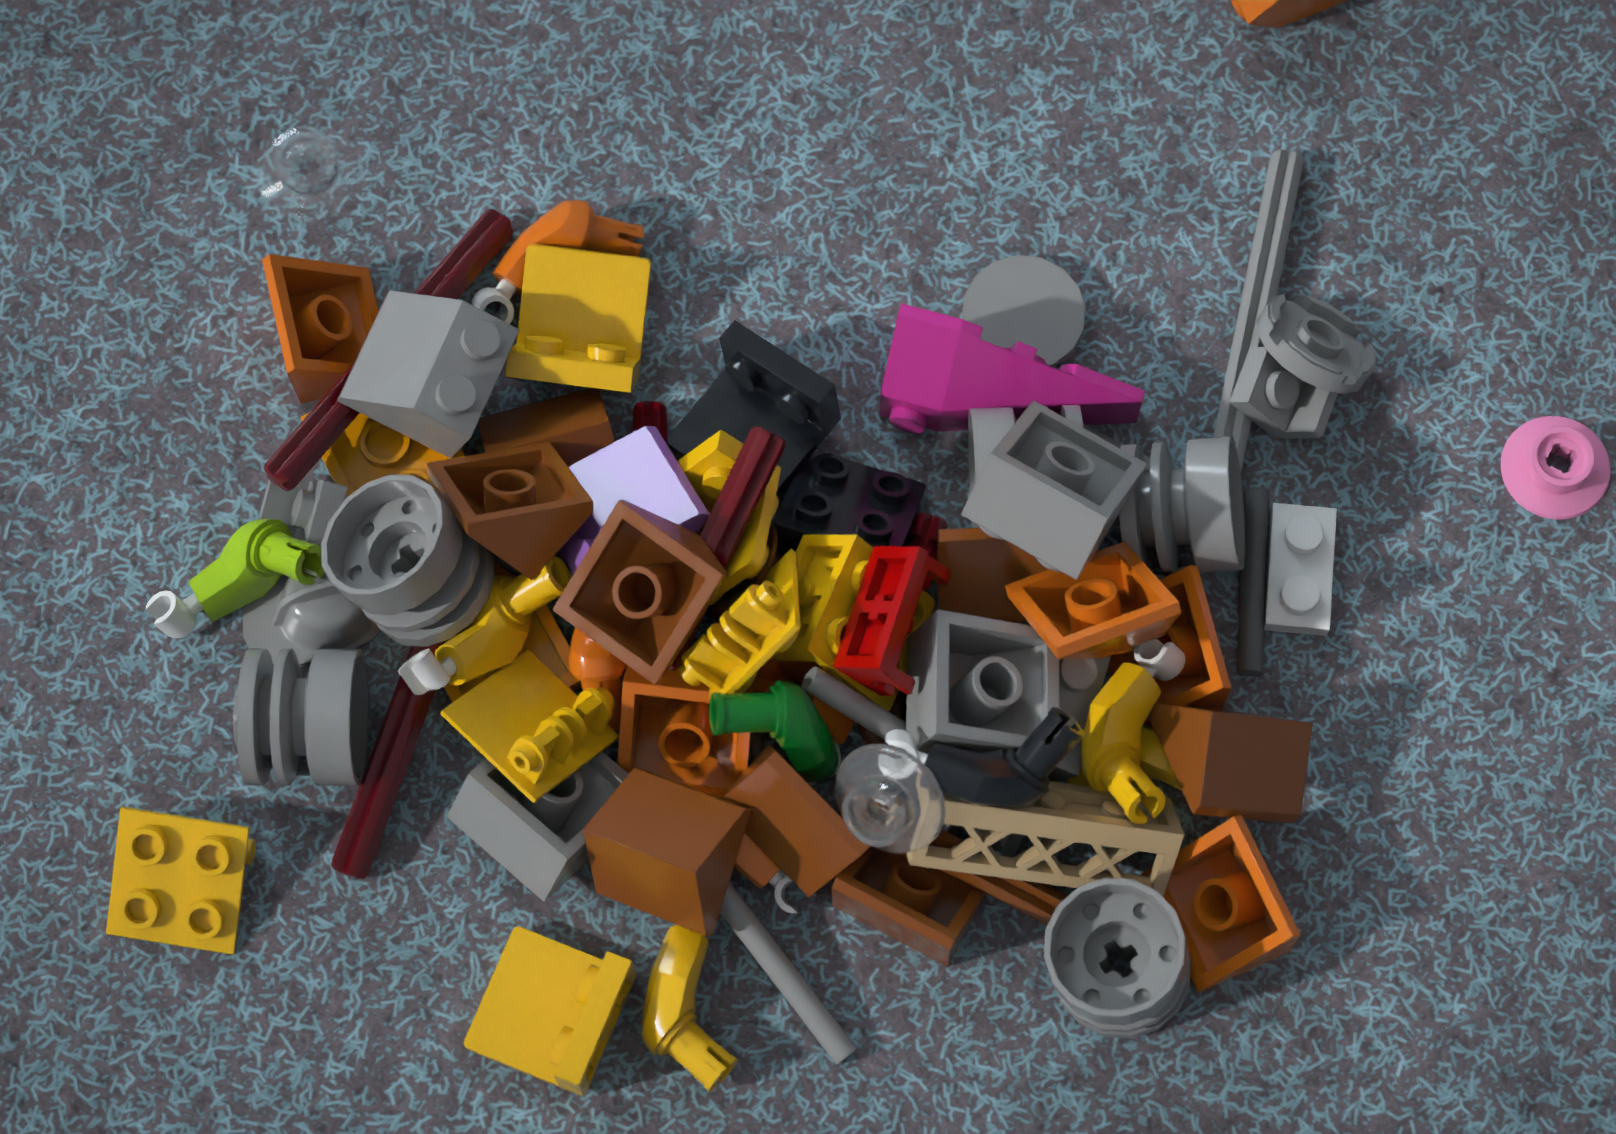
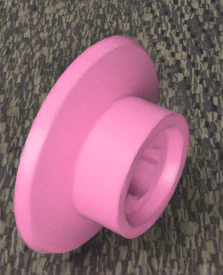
[1501,416,1611,519]

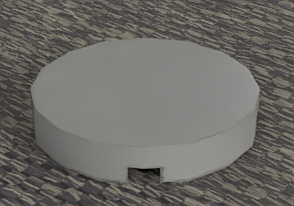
[962,255,1086,368]
[1257,294,1376,394]

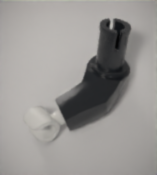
[880,707,1085,806]

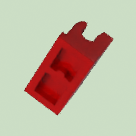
[833,546,951,696]

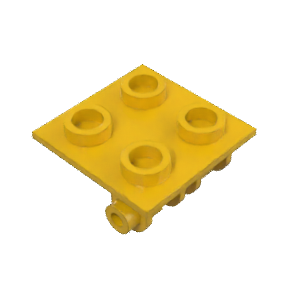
[679,549,801,697]
[440,649,619,804]
[106,806,256,955]

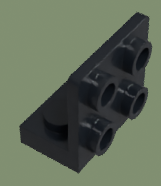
[667,320,841,496]
[773,450,926,557]

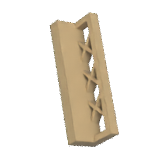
[907,772,1185,897]

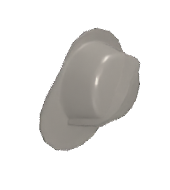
[242,571,381,665]

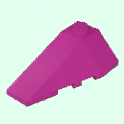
[879,303,1145,433]

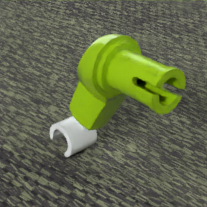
[146,519,325,638]

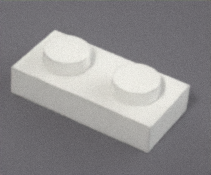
[1264,503,1337,636]

